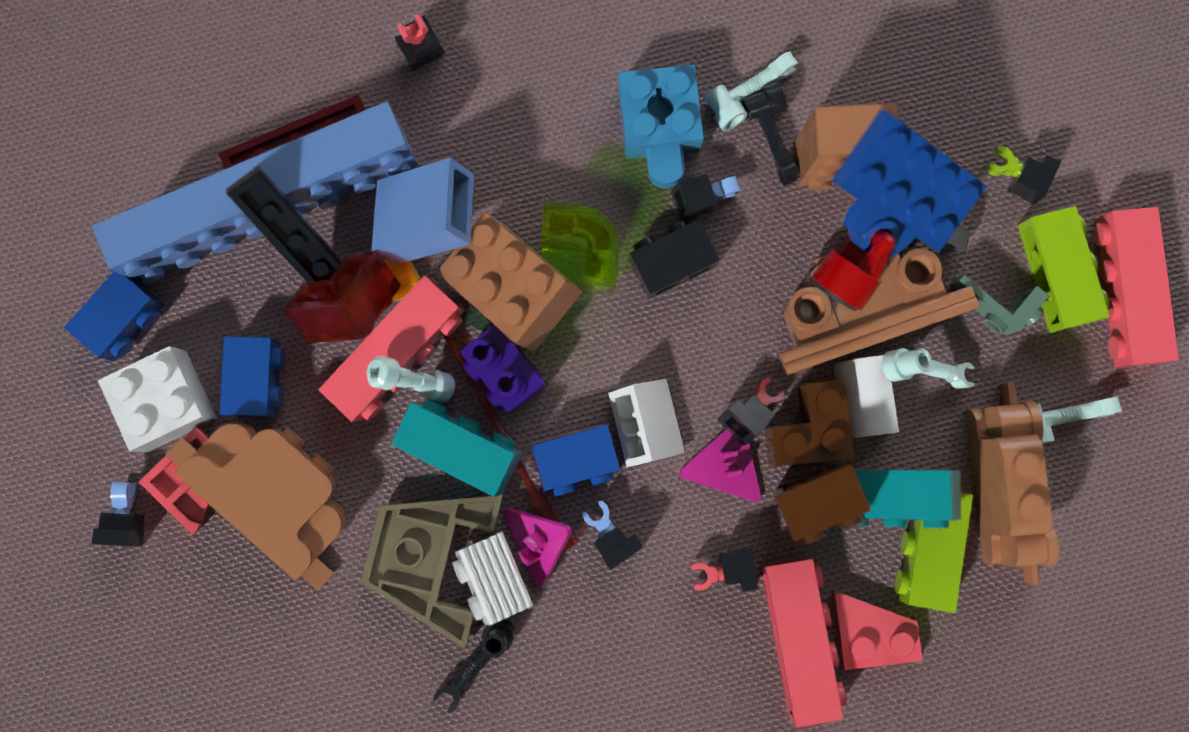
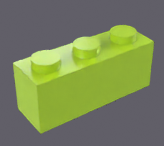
[1017,206,1110,333]
[895,493,973,613]

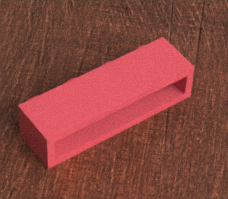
[1093,207,1179,368]
[318,275,466,422]
[760,556,847,728]

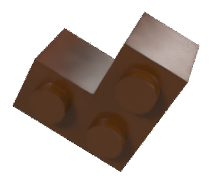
[764,379,855,467]
[775,462,872,544]

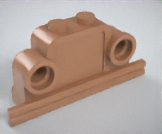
[779,249,979,375]
[965,382,1059,586]
[165,421,346,590]

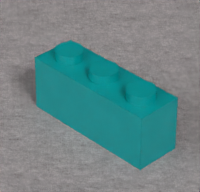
[391,398,523,497]
[854,470,961,528]

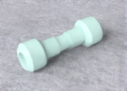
[367,356,455,403]

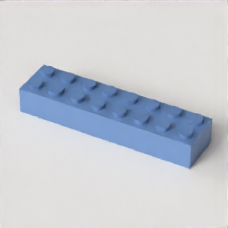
[92,101,418,284]

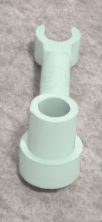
[705,51,798,132]
[882,348,975,389]
[1037,397,1122,444]

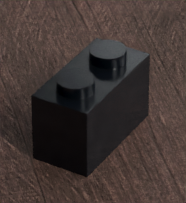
[629,219,720,300]

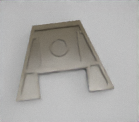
[360,495,504,649]

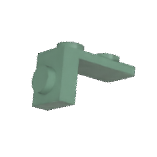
[948,275,1049,335]

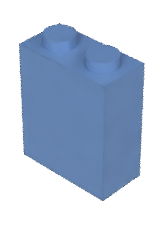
[372,157,474,264]

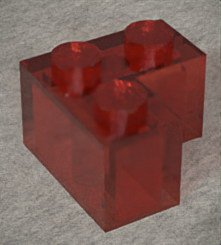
[282,250,401,343]

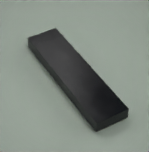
[226,165,360,306]

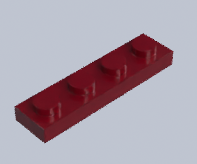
[218,95,366,169]

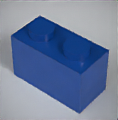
[64,272,165,361]
[220,337,286,418]
[532,425,620,496]

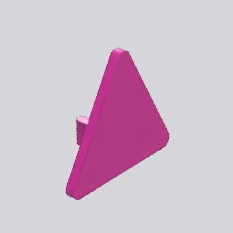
[680,428,761,502]
[503,508,572,588]

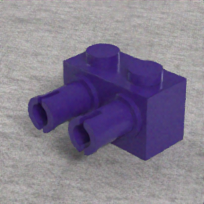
[460,325,549,413]

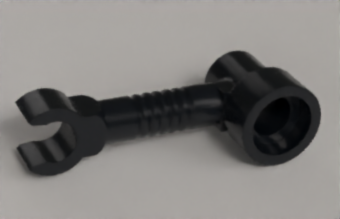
[742,82,800,186]
[433,618,516,713]

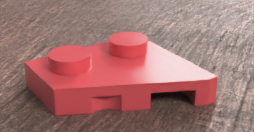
[139,426,210,535]
[832,592,923,670]

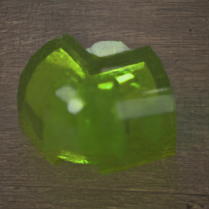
[541,202,619,294]

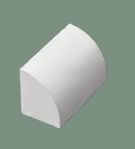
[833,355,899,438]
[608,379,685,467]

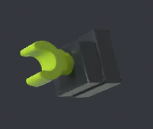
[985,146,1061,204]

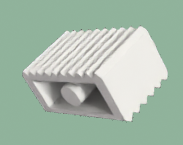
[452,532,533,626]

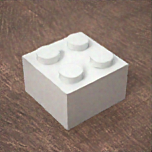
[98,346,217,452]

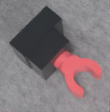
[394,14,445,71]
[717,377,785,446]
[690,547,758,592]

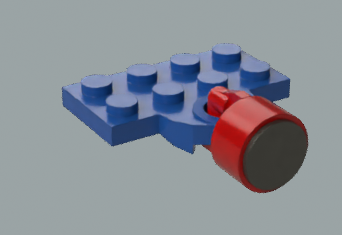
[812,109,987,311]

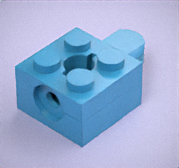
[617,65,704,189]

